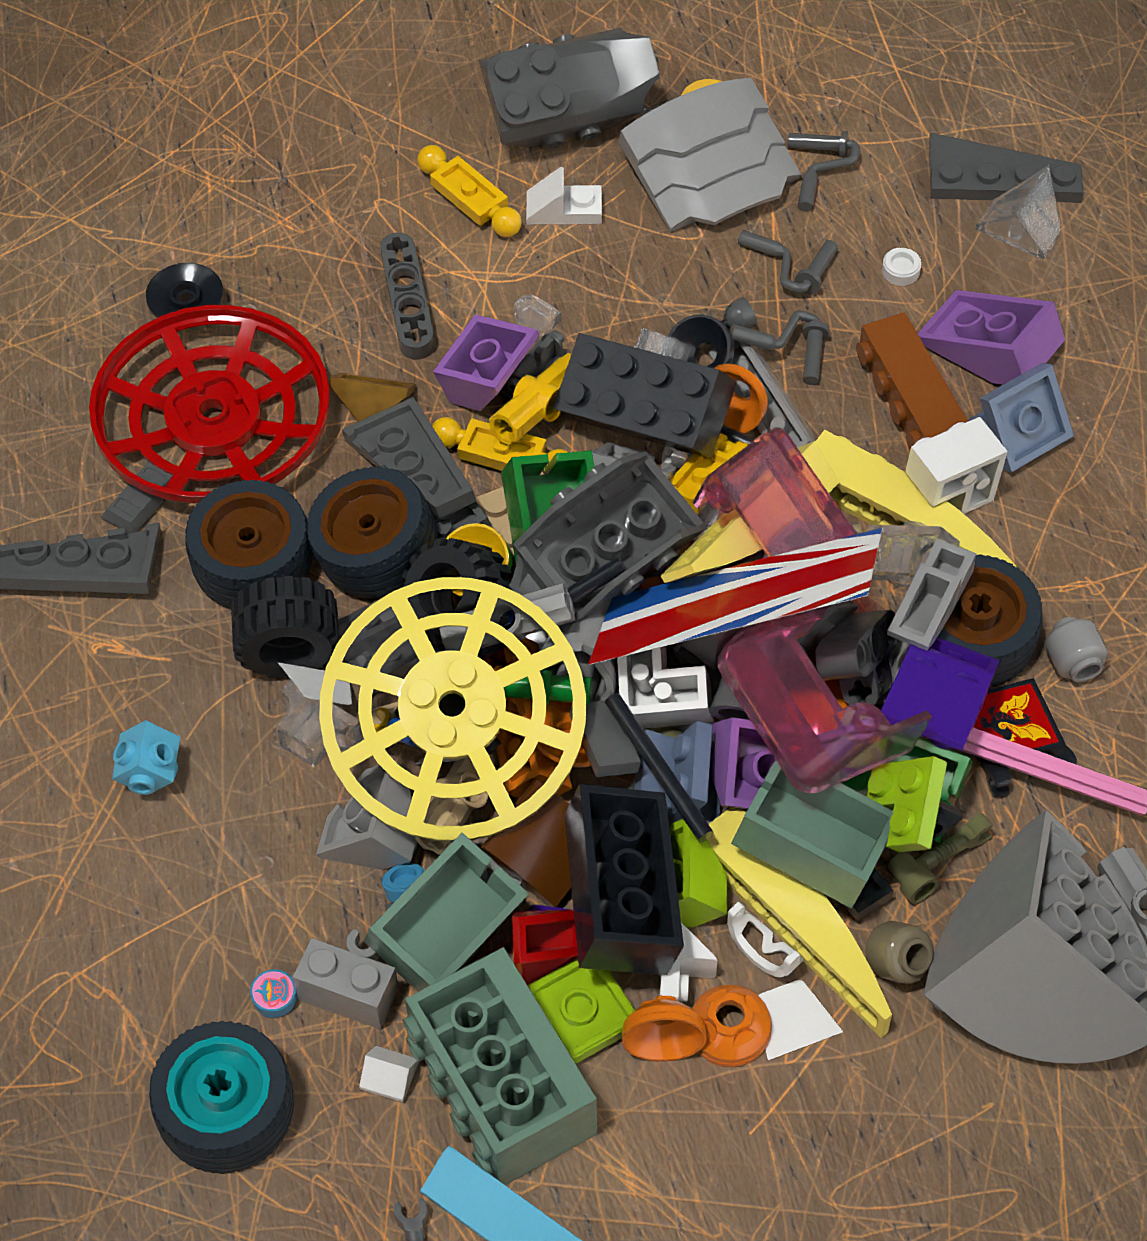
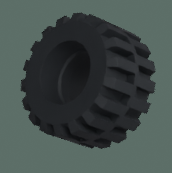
[400,538,512,645]
[231,576,340,678]

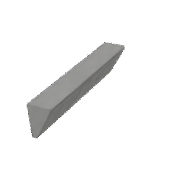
[709,340,817,460]

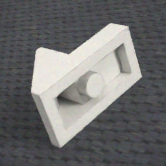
[526,167,602,225]
[660,923,717,1002]

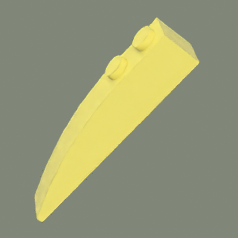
[815,430,1016,567]
[661,441,839,583]
[708,807,892,1038]

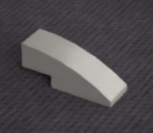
[887,538,976,651]

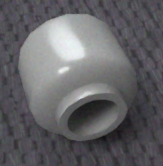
[1045,617,1108,682]

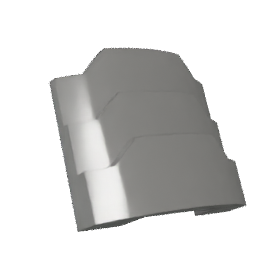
[618,78,802,232]

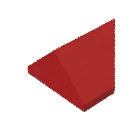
[512,909,578,985]

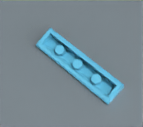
[420,1146,582,1241]

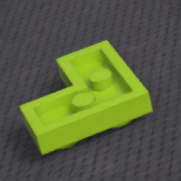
[867,756,947,852]

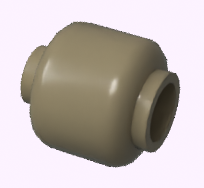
[865,921,934,984]

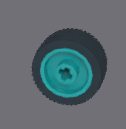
[149,1021,294,1174]

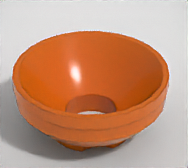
[715,364,768,433]
[692,984,772,1067]
[622,995,707,1061]

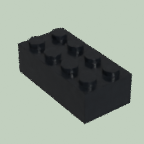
[553,333,737,459]
[564,784,684,975]

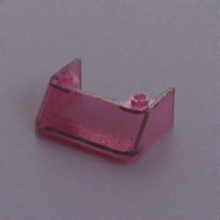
[692,427,856,640]
[717,605,932,793]

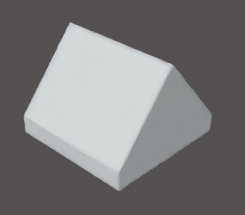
[359,1046,418,1103]

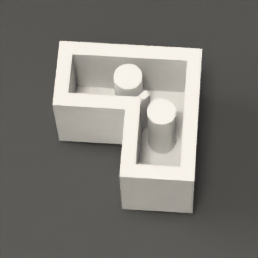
[905,417,1008,514]
[617,646,714,729]

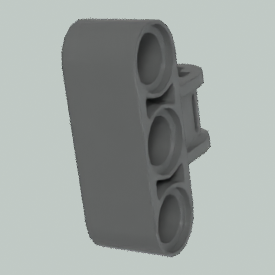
[816,609,899,710]

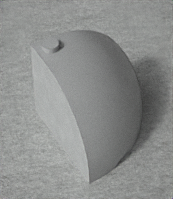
[924,810,1147,1064]

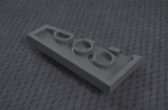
[929,133,1083,203]
[342,397,476,519]
[0,523,161,594]

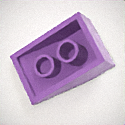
[918,290,1065,385]

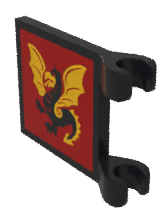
[973,678,1077,798]

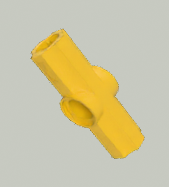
[489,353,572,445]

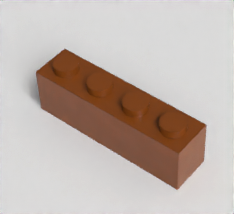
[856,312,968,450]

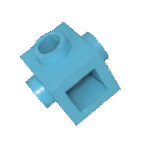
[112,720,180,795]

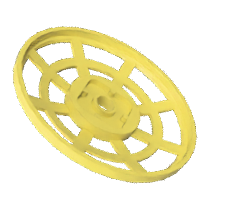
[319,577,586,842]

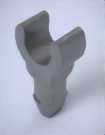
[394,1198,428,1241]

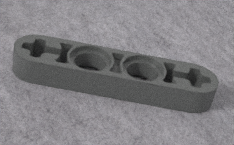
[381,233,434,360]

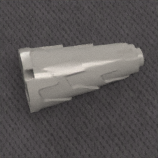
[540,591,623,702]

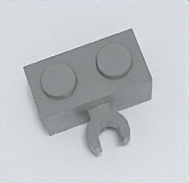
[293,929,399,1030]

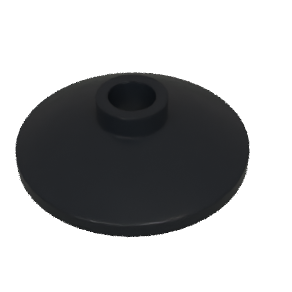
[146,263,224,318]

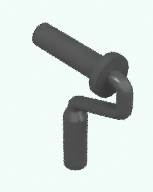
[788,131,860,212]
[738,230,838,294]
[729,310,830,385]

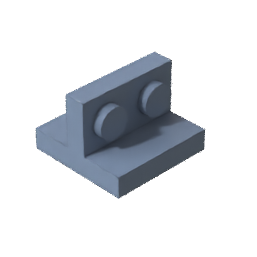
[968,363,1074,472]
[634,720,720,824]

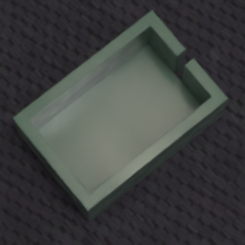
[731,751,893,909]
[364,833,529,992]

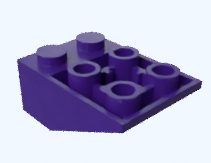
[878,637,1000,751]

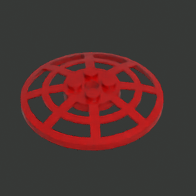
[89,305,330,503]

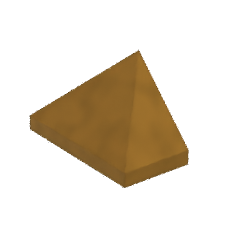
[330,372,416,422]

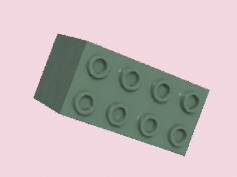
[402,947,597,1185]

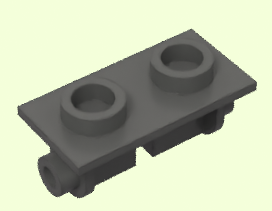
[499,330,570,399]

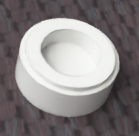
[882,248,921,286]

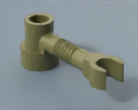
[887,813,994,905]

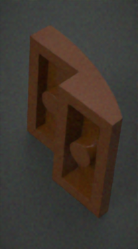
[481,779,571,907]

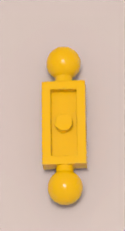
[417,145,522,237]
[432,417,568,472]

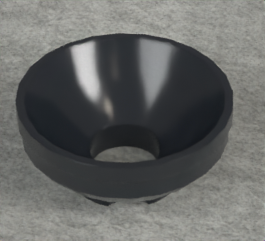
[664,314,734,368]

